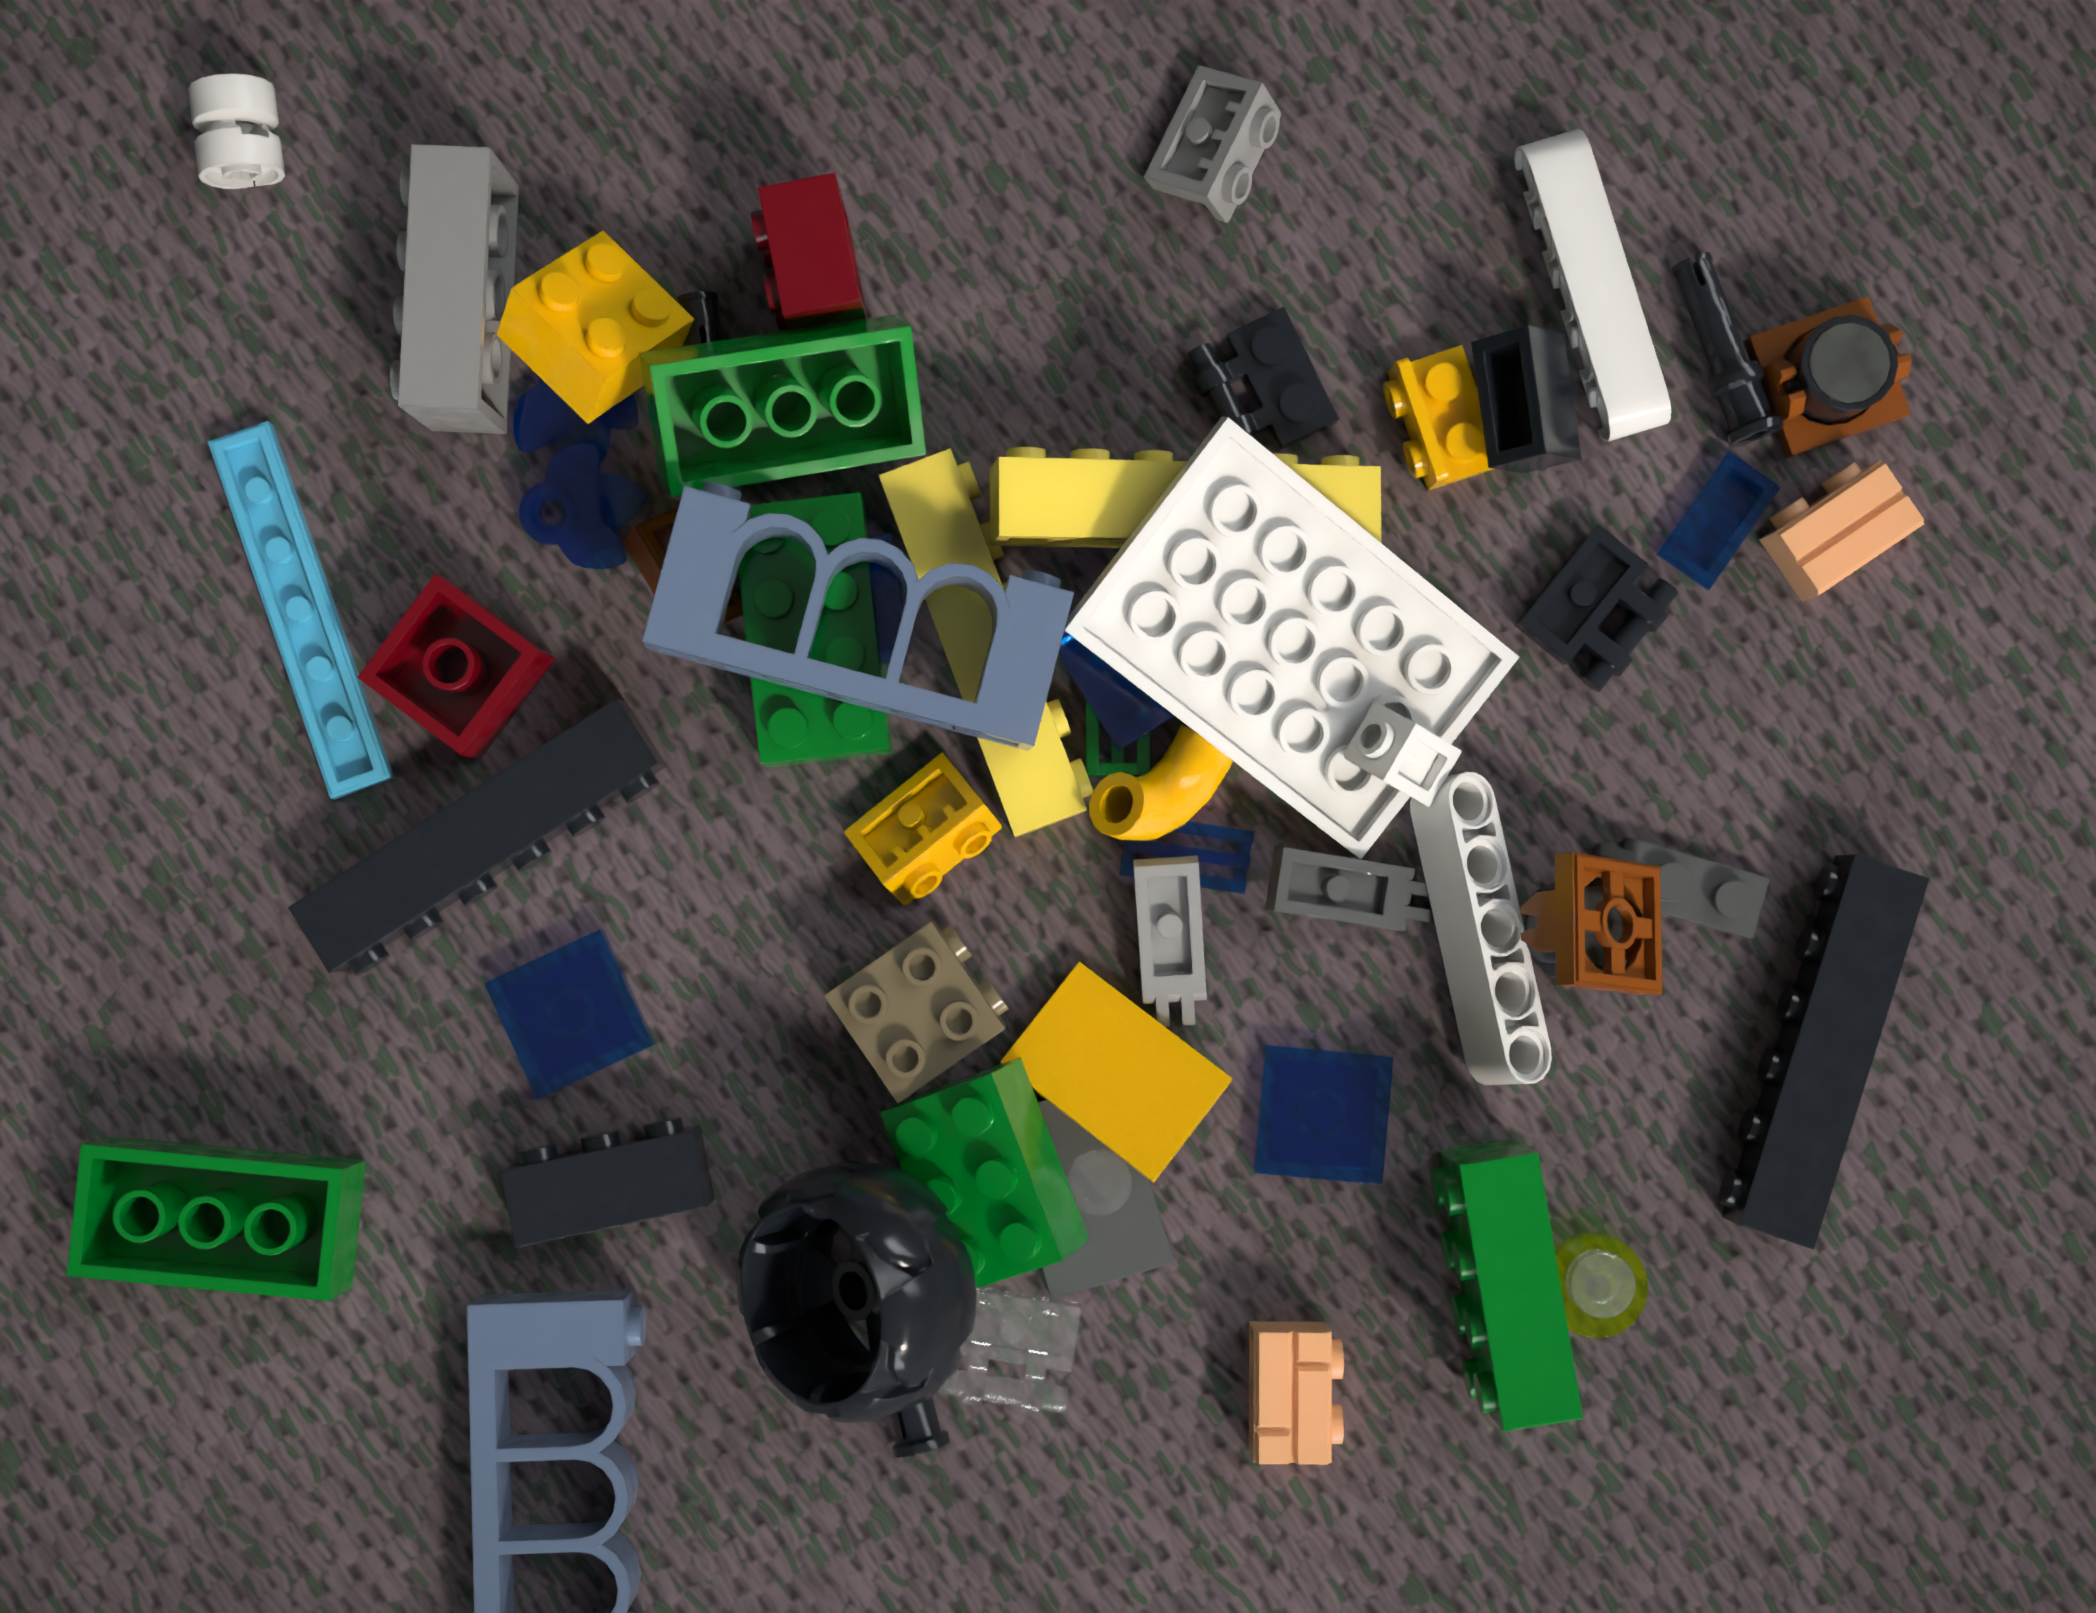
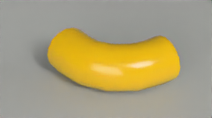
[1089,724,1233,841]

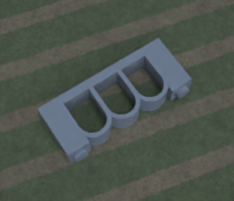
[642,482,1074,751]
[467,1290,646,1613]

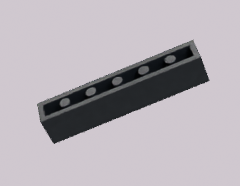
[288,698,667,976]
[1719,854,1930,1250]

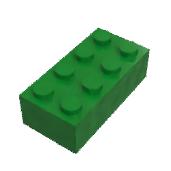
[639,315,926,497]
[738,492,894,768]
[66,1136,366,1301]
[1430,1139,1583,1432]

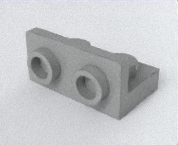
[1144,65,1281,223]

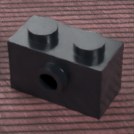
[1471,325,1582,473]

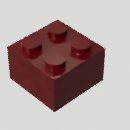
[751,172,868,330]
[357,573,556,759]

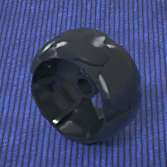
[737,1161,977,1423]

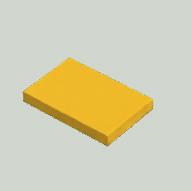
[1000,962,1232,1183]

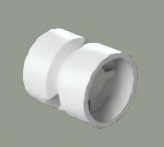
[188,74,285,189]

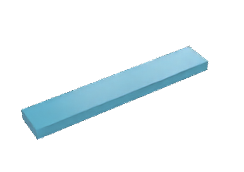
[208,421,394,799]

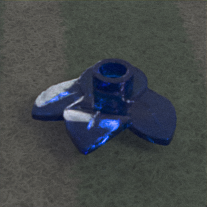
[513,376,639,474]
[519,443,647,569]

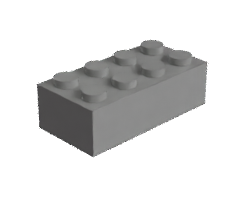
[390,144,519,434]

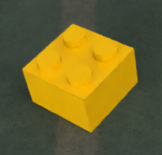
[496,231,694,424]

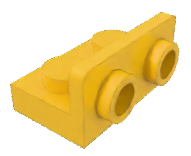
[1383,345,1493,491]
[843,752,1002,905]

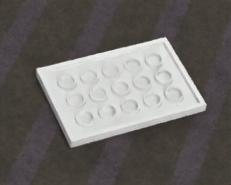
[1065,417,1519,859]

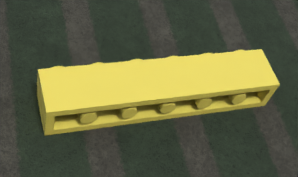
[990,447,1382,548]
[879,448,1093,838]

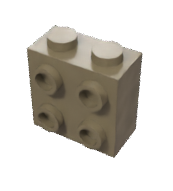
[824,921,1009,1103]

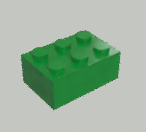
[880,1057,1090,1288]

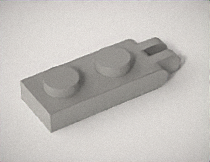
[1133,856,1207,1027]

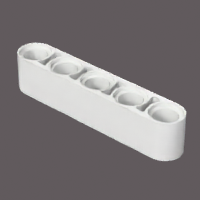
[1514,129,1671,442]
[1410,772,1552,1085]

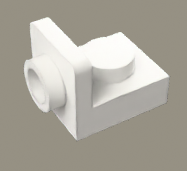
[1344,703,1462,807]

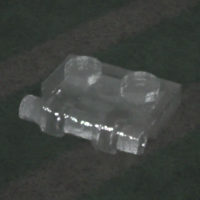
[938,1287,1081,1415]

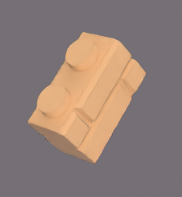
[1759,461,1924,602]
[1249,1321,1344,1465]

